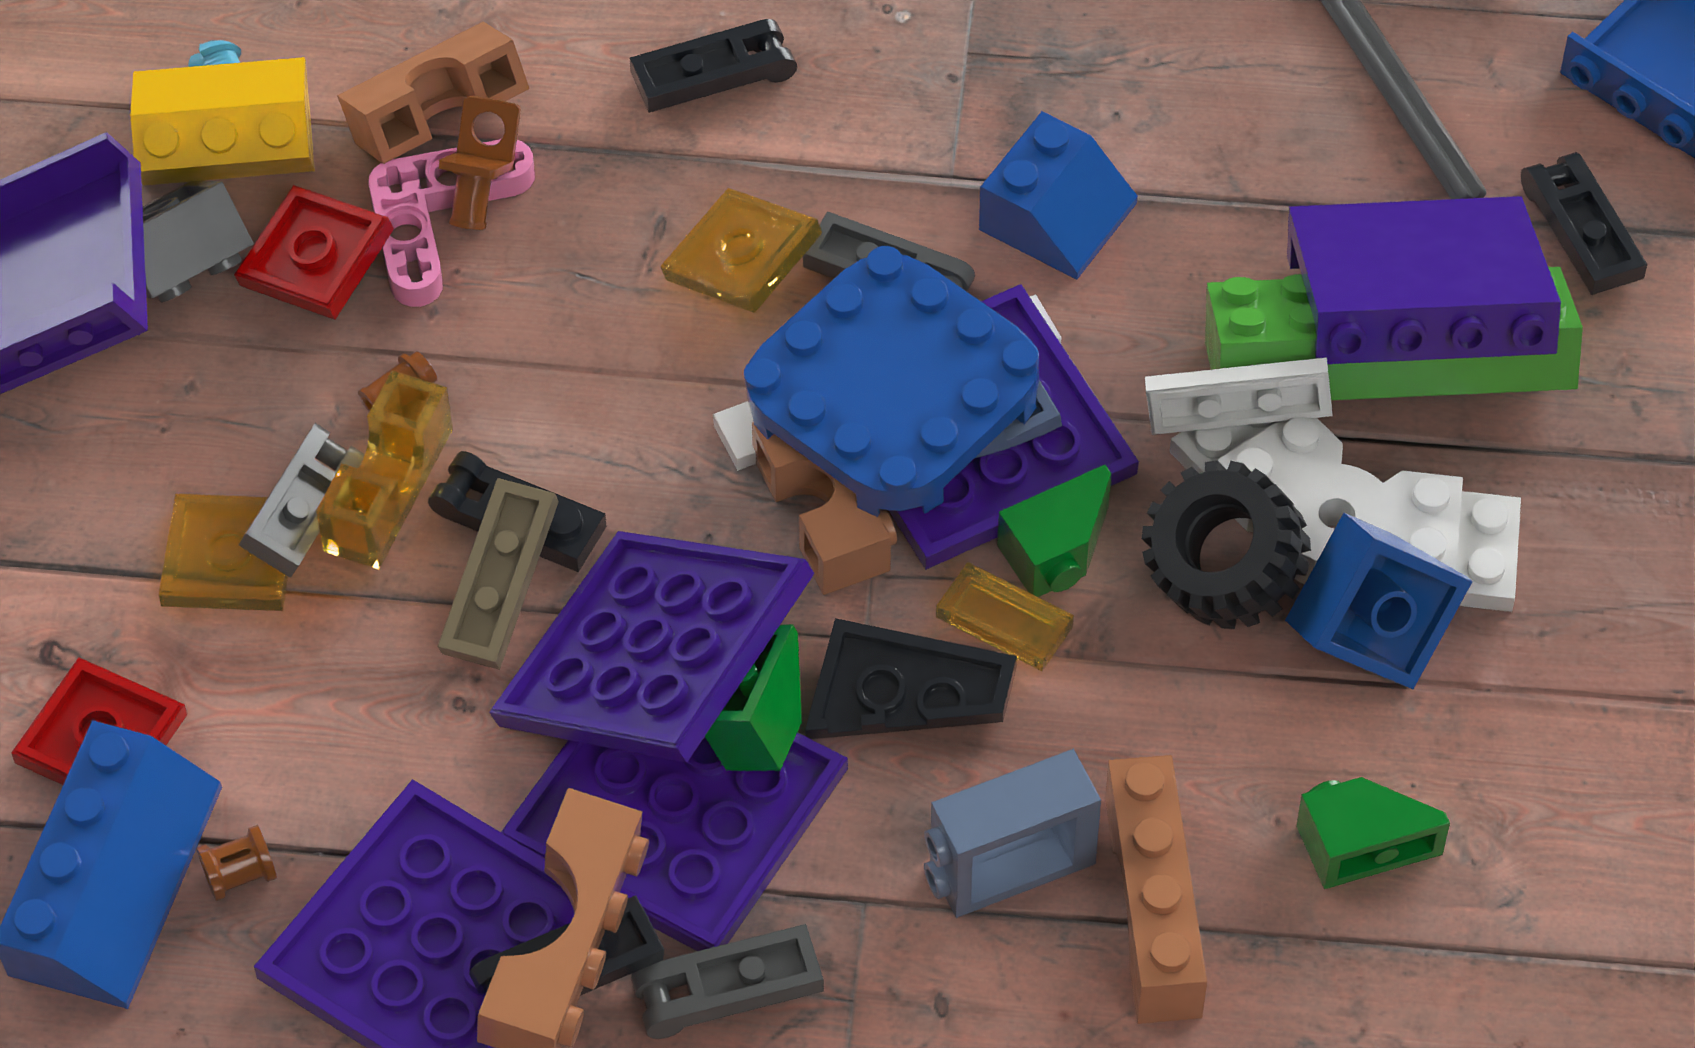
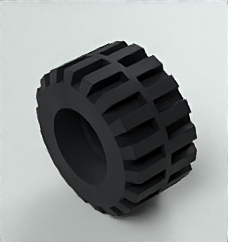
[1141,460,1311,629]

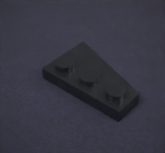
[805,618,1017,739]

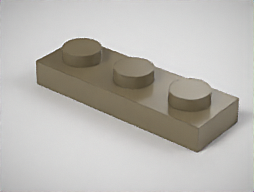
[438,478,559,670]

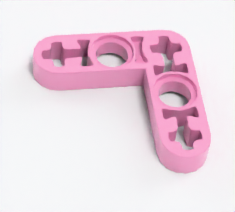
[369,139,535,307]

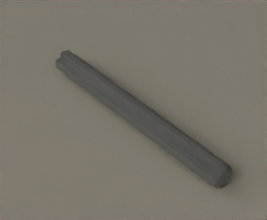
[1320,0,1486,199]

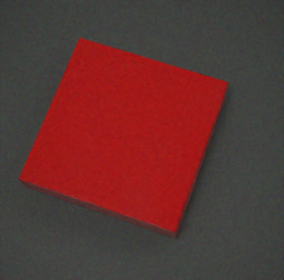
[234,185,394,320]
[11,657,187,785]

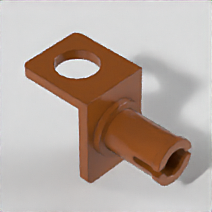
[438,96,521,230]

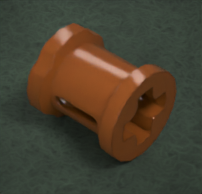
[196,825,277,901]

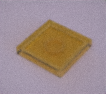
[660,188,823,313]
[158,494,288,611]

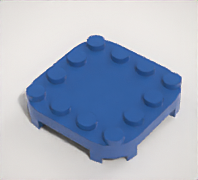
[744,246,1039,517]

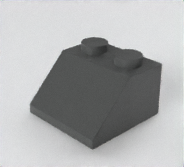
[143,181,254,303]

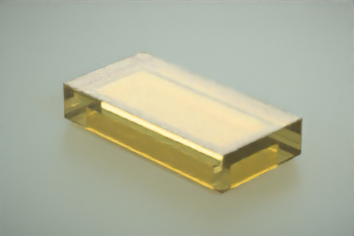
[936,562,1074,671]

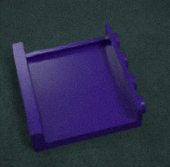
[0,132,148,394]
[1287,196,1561,364]

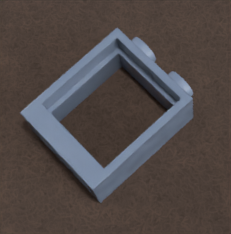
[924,748,1101,918]

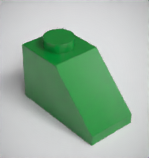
[997,464,1111,599]
[705,624,802,771]
[1296,777,1450,889]

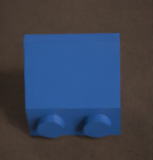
[979,111,1138,280]
[1285,513,1473,689]

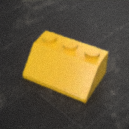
[130,57,315,186]

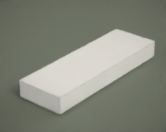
[1145,358,1333,435]

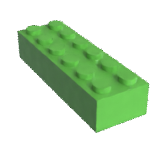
[1205,266,1583,400]

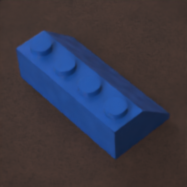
[0,720,222,1009]

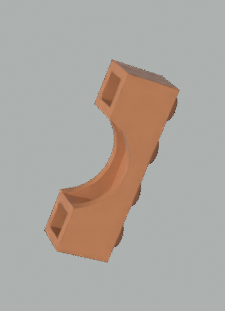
[1105,755,1207,1024]
[477,788,649,1048]

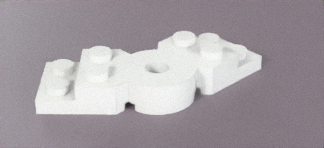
[1170,417,1521,612]

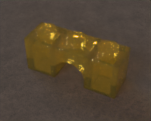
[316,371,453,570]

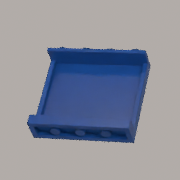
[1560,0,1695,158]

